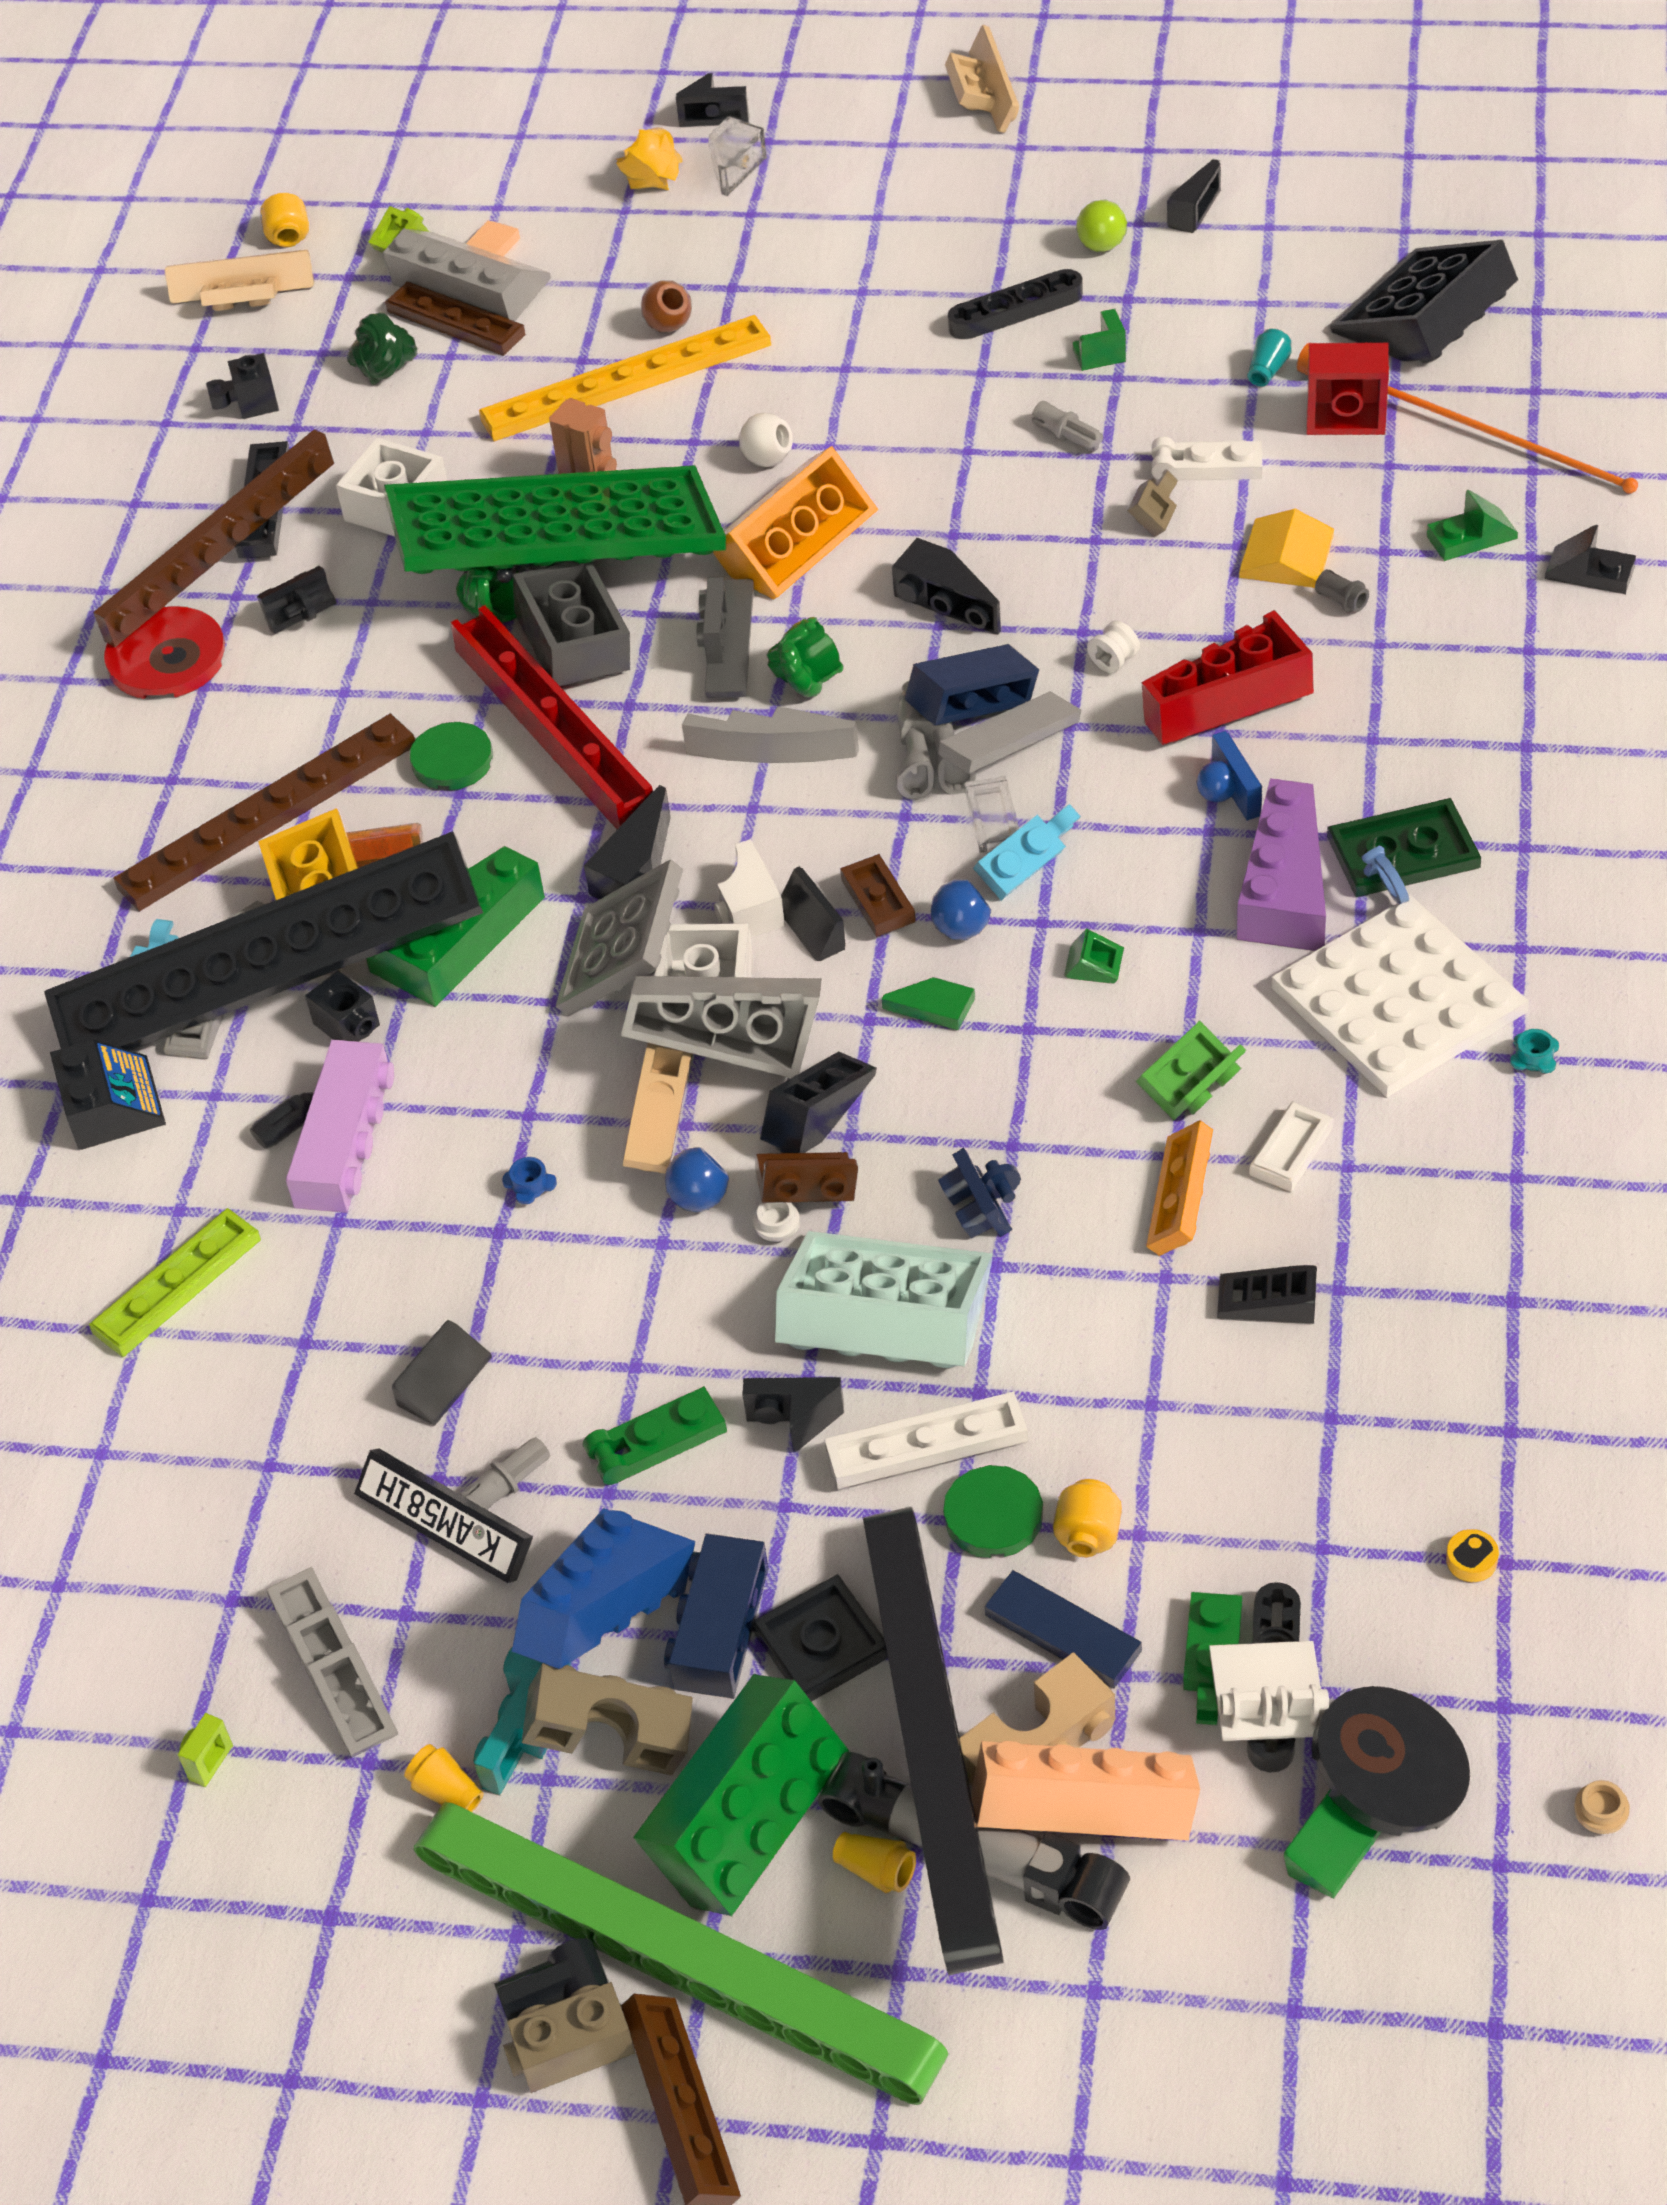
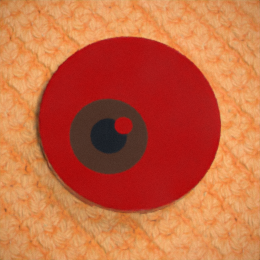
[104,606,225,699]

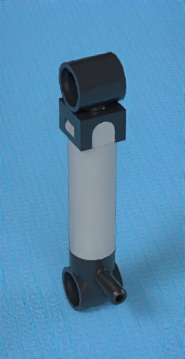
[818,1752,1131,1930]

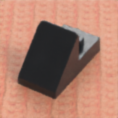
[676,73,749,127]
[1545,524,1636,594]
[742,1377,844,1452]

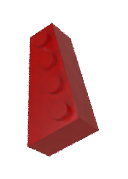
[1142,610,1314,745]

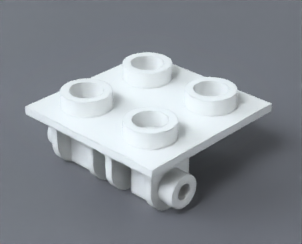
[1209,1641,1329,1741]

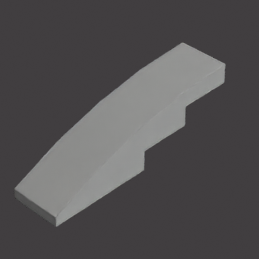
[682,706,859,763]
[266,1567,398,1758]

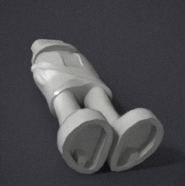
[896,681,976,799]

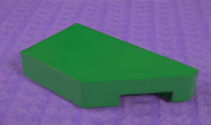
[882,977,975,1030]

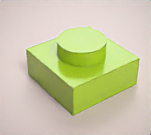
[177,1713,233,1787]

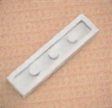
[824,1392,1028,1489]

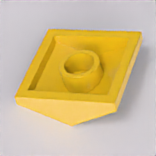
[1239,509,1334,588]

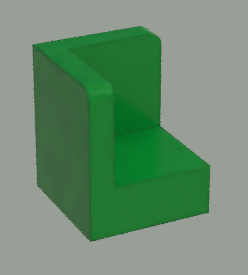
[1073,308,1126,371]

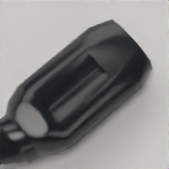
[250,1092,314,1149]

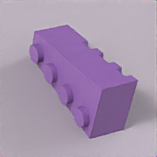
[1237,778,1326,951]

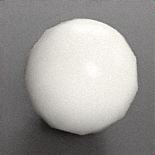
[738,413,793,467]

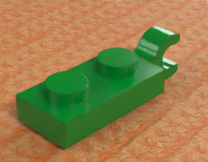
[1183,1592,1242,1725]

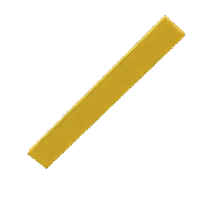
[479,315,771,441]

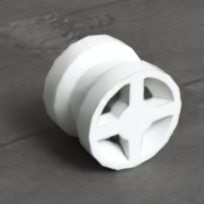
[1087,621,1140,673]

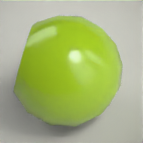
[1076,199,1127,252]

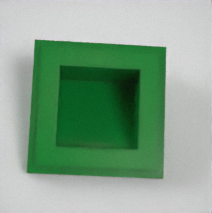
[1064,928,1124,984]

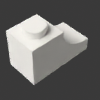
[714,839,785,938]

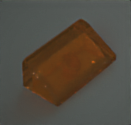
[346,822,423,868]

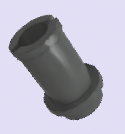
[1315,569,1369,612]

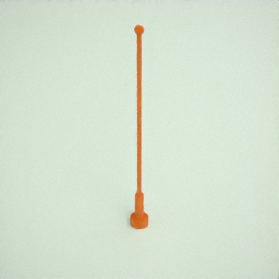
[1297,342,1638,494]

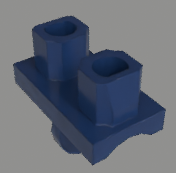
[938,1148,1021,1238]

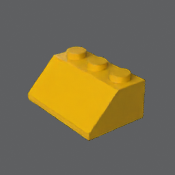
[258,808,358,900]

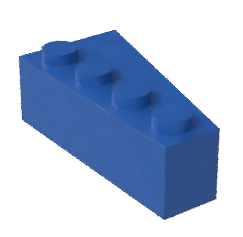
[512,1508,695,1669]

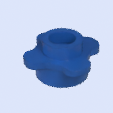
[502,1157,557,1204]

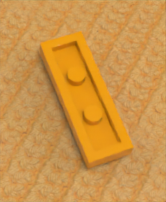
[1146,1120,1213,1256]

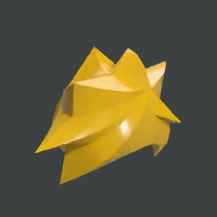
[616,127,683,190]

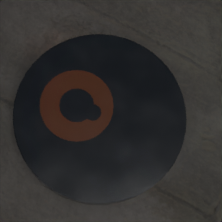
[1311,1686,1470,1836]

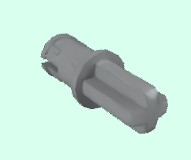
[1031,400,1103,452]
[459,1437,550,1510]

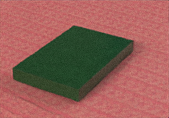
[1327,798,1481,898]

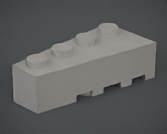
[621,976,822,1078]

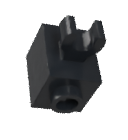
[206,353,279,419]

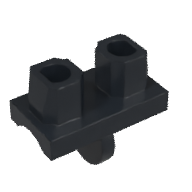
[257,566,337,634]

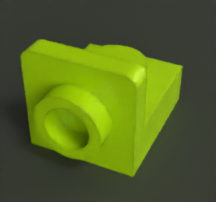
[368,206,429,253]

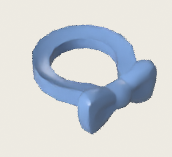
[1362,846,1409,904]

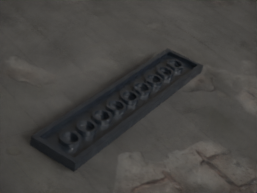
[44,831,483,1050]

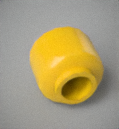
[260,193,309,247]
[1053,1479,1122,1558]

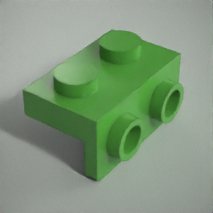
[1135,1021,1247,1120]

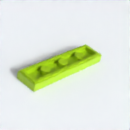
[89,1208,261,1357]

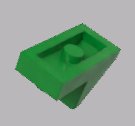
[1426,490,1518,561]

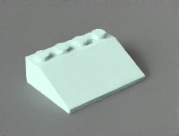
[775,1231,992,1368]

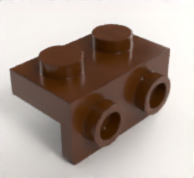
[755,1152,858,1203]

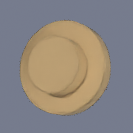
[1574,1780,1630,1834]

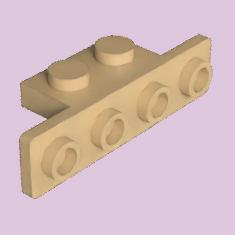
[945,25,1019,133]
[164,250,314,311]

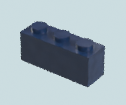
[904,644,1040,726]
[664,1533,769,1699]

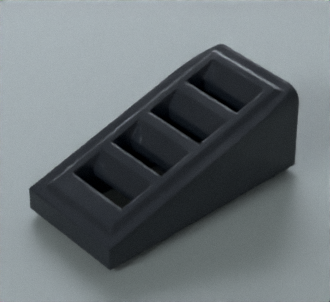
[1167,159,1221,233]
[1217,1265,1317,1324]

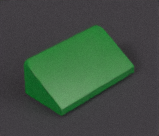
[1283,1790,1382,1899]

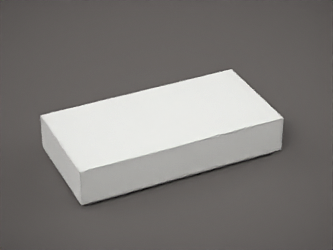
[1249,1101,1333,1192]

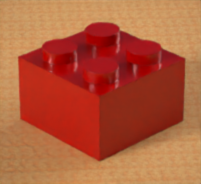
[1307,343,1389,435]

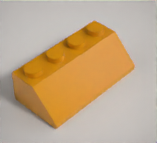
[713,446,879,600]

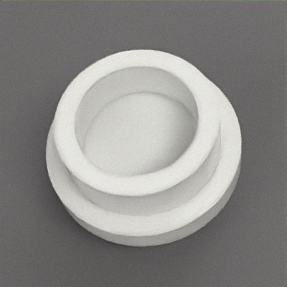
[753,1202,800,1242]

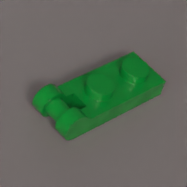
[582,1386,727,1485]

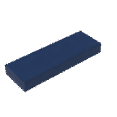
[984,1570,1142,1689]

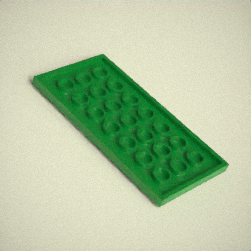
[384,465,726,574]

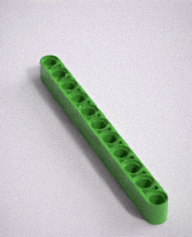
[414,1802,949,2105]

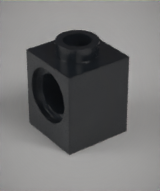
[305,970,380,1042]

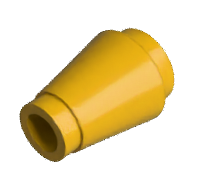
[404,1744,484,1812]
[832,1832,916,1893]

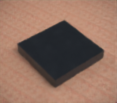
[751,1574,888,1702]

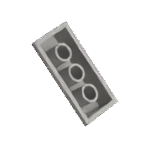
[383,229,551,321]

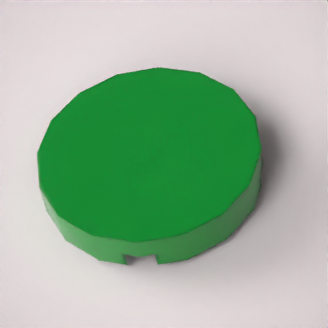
[410,722,493,790]
[943,1465,1043,1558]

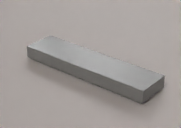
[938,691,1081,774]

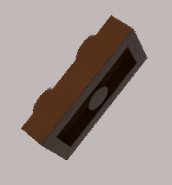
[840,854,916,937]

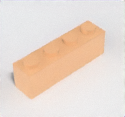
[971,1741,1200,1840]

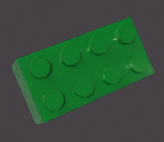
[633,1674,849,1917]

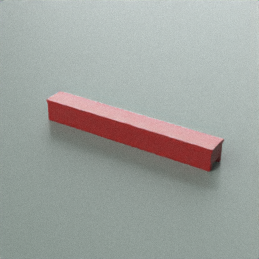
[450,605,653,829]

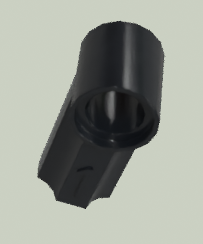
[494,1938,609,2021]

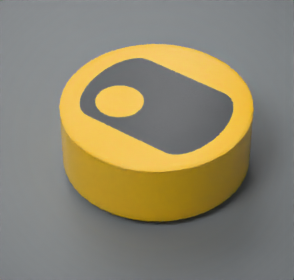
[1446,1529,1499,1582]

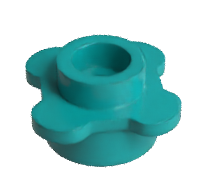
[1510,1029,1559,1074]

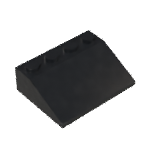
[1330,239,1518,363]

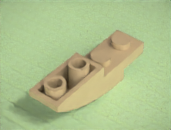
[623,1043,693,1174]

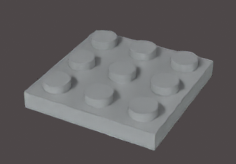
[555,859,683,1016]

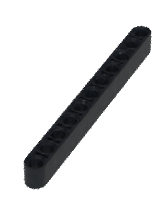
[863,1506,1004,1976]

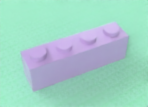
[286,1040,394,1213]

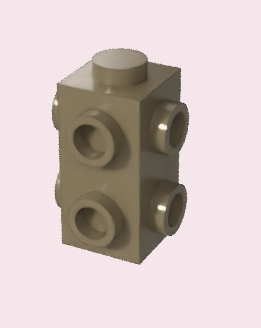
[503,1982,636,2093]

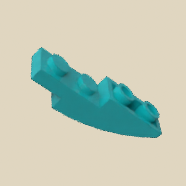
[473,1646,571,1795]

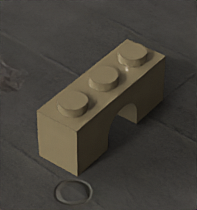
[522,1663,693,1776]

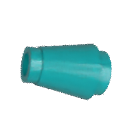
[1247,328,1292,387]

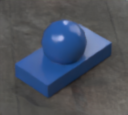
[1196,731,1262,821]

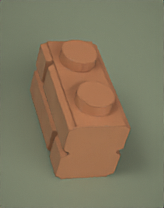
[549,398,617,474]

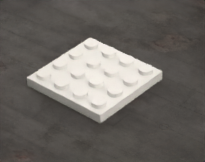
[1271,895,1529,1098]

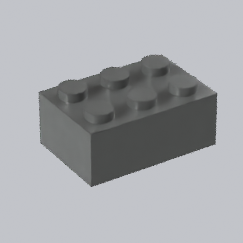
[513,561,630,686]

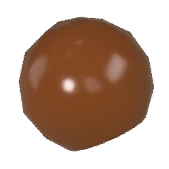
[641,280,692,332]

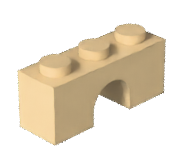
[960,1652,1116,1786]

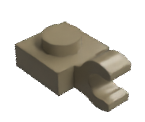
[1127,469,1178,537]

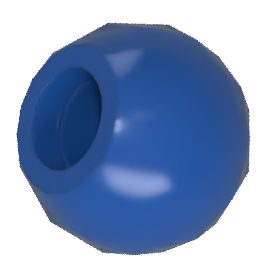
[930,880,991,940]
[664,1147,729,1212]

